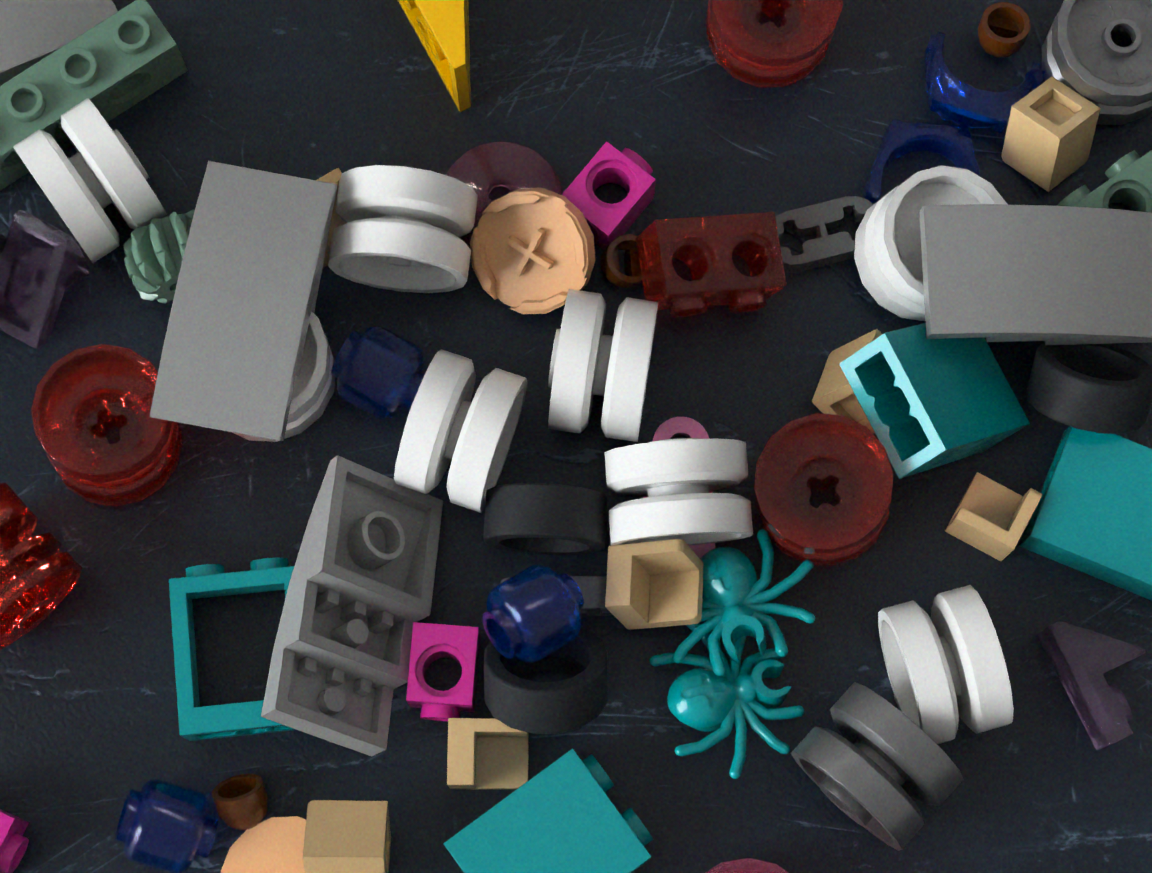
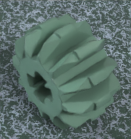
[123,209,195,304]

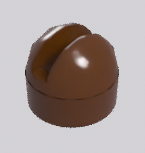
[978,2,1031,57]
[600,234,655,288]
[212,774,268,831]

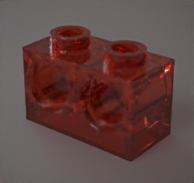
[636,212,787,318]

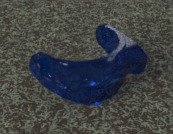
[924,31,1045,133]
[864,120,980,204]

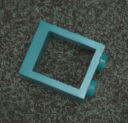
[169,557,296,741]

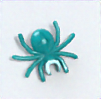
[672,529,815,676]
[649,623,804,779]

